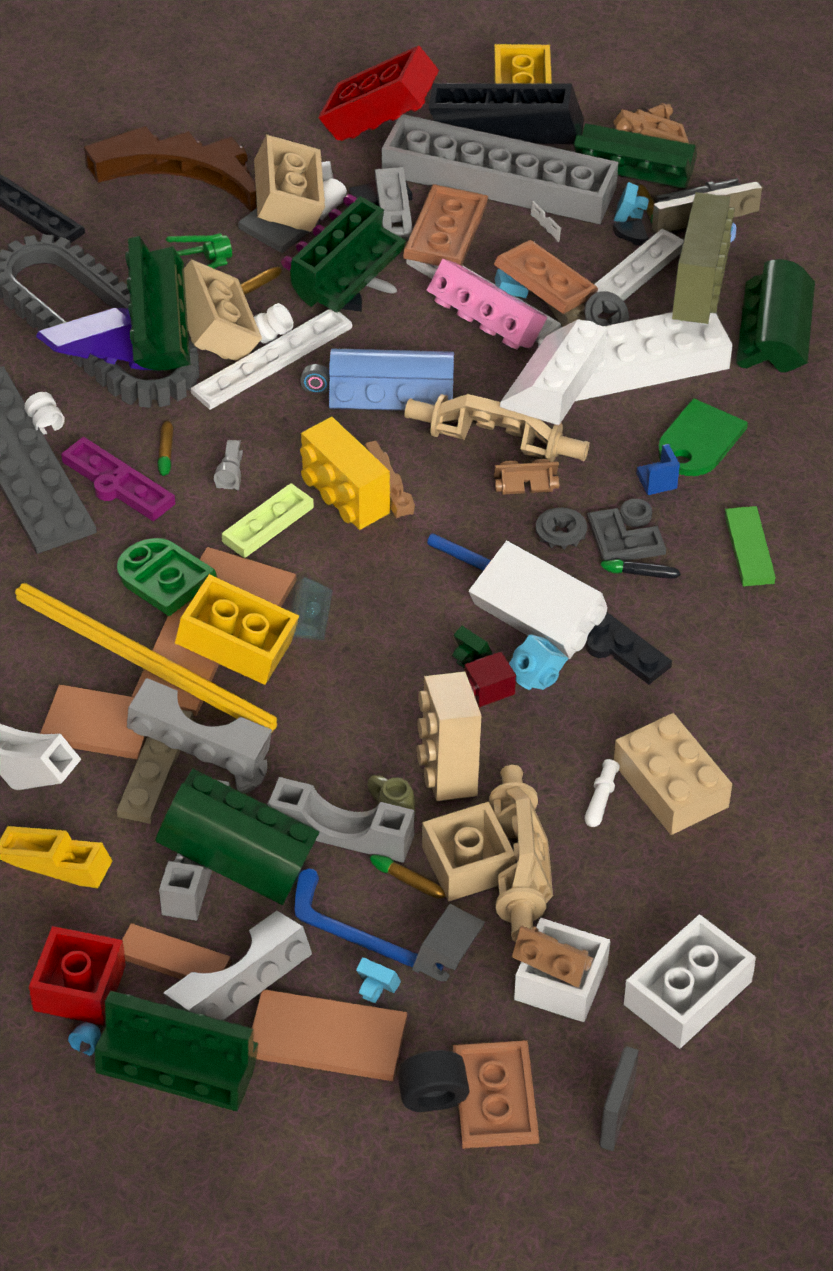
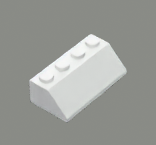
[500,319,607,425]

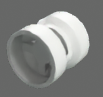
[254,303,293,344]
[24,392,64,435]

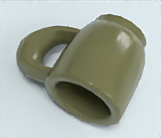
[367,775,416,815]

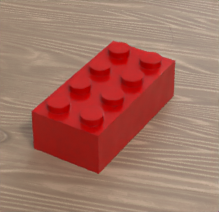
[318,45,439,141]

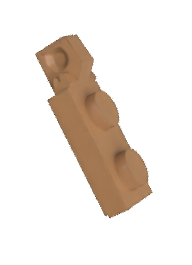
[613,109,689,144]
[365,441,415,518]

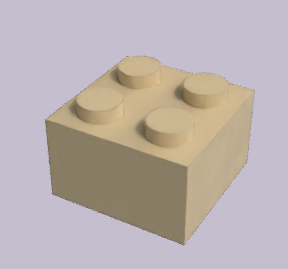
[422,802,516,902]

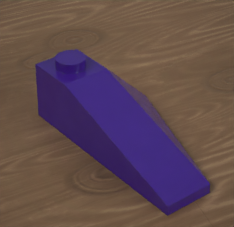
[36,308,151,370]

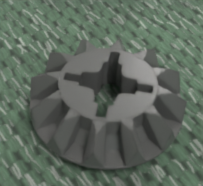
[583,291,629,326]
[536,507,587,550]

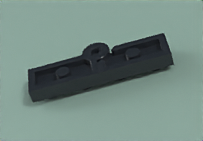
[587,612,672,685]

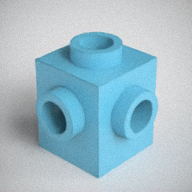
[509,634,569,690]

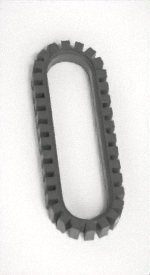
[0,235,200,408]

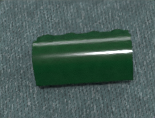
[574,123,697,190]
[290,196,406,313]
[125,236,191,370]
[736,259,815,373]
[154,768,320,906]
[95,991,258,1112]

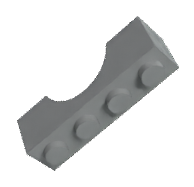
[127,678,272,780]
[268,777,414,863]
[159,780,230,921]
[163,911,312,1021]

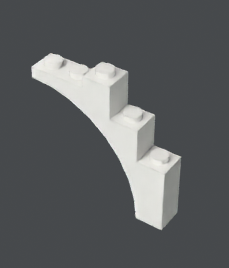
[0,724,81,790]

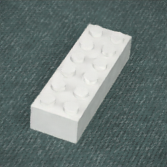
[538,312,732,401]

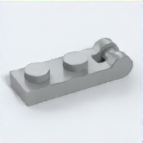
[375,167,413,241]

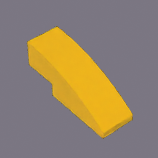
[0,826,112,888]

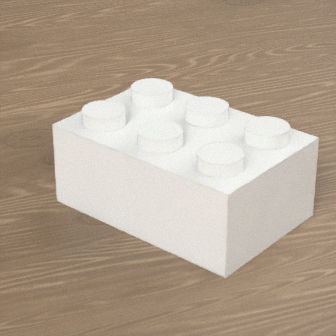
[624,914,756,1049]

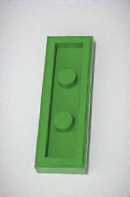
[724,506,776,586]

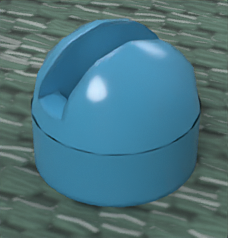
[68,1023,101,1056]

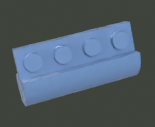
[329,349,454,411]

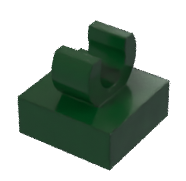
[452,625,493,669]

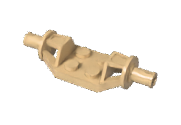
[405,394,589,462]
[489,765,553,942]

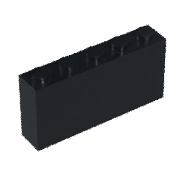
[429,83,584,144]

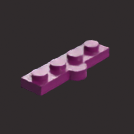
[61,437,175,522]

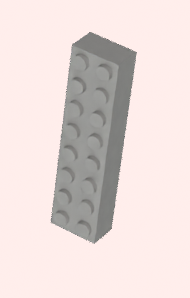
[382,114,618,224]

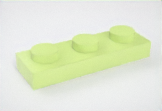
[222,483,314,558]

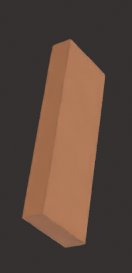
[122,923,231,979]

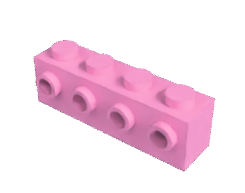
[426,259,548,350]

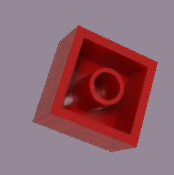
[29,926,126,1025]

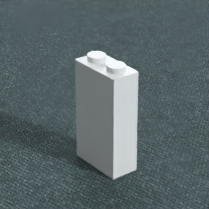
[468,540,608,659]

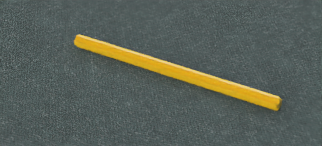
[15,583,278,732]

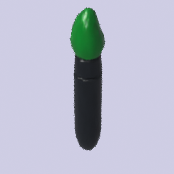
[601,559,681,579]

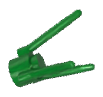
[166,233,232,269]

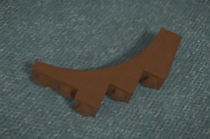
[84,126,257,212]

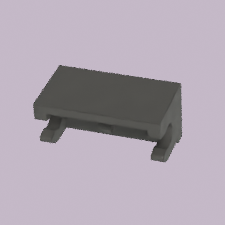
[412,904,485,981]

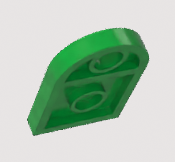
[658,398,748,476]
[117,538,217,616]

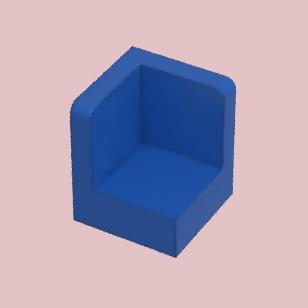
[636,444,680,495]

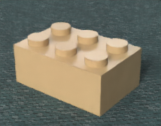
[254,135,325,232]
[184,259,262,362]
[417,672,481,801]
[614,713,732,835]

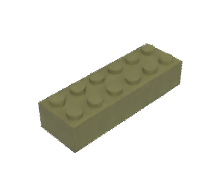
[672,192,735,324]

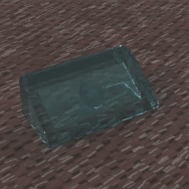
[290,577,333,640]

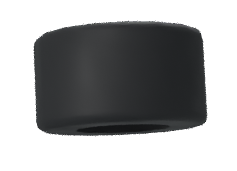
[397,1050,470,1112]

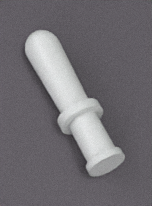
[585,759,620,827]

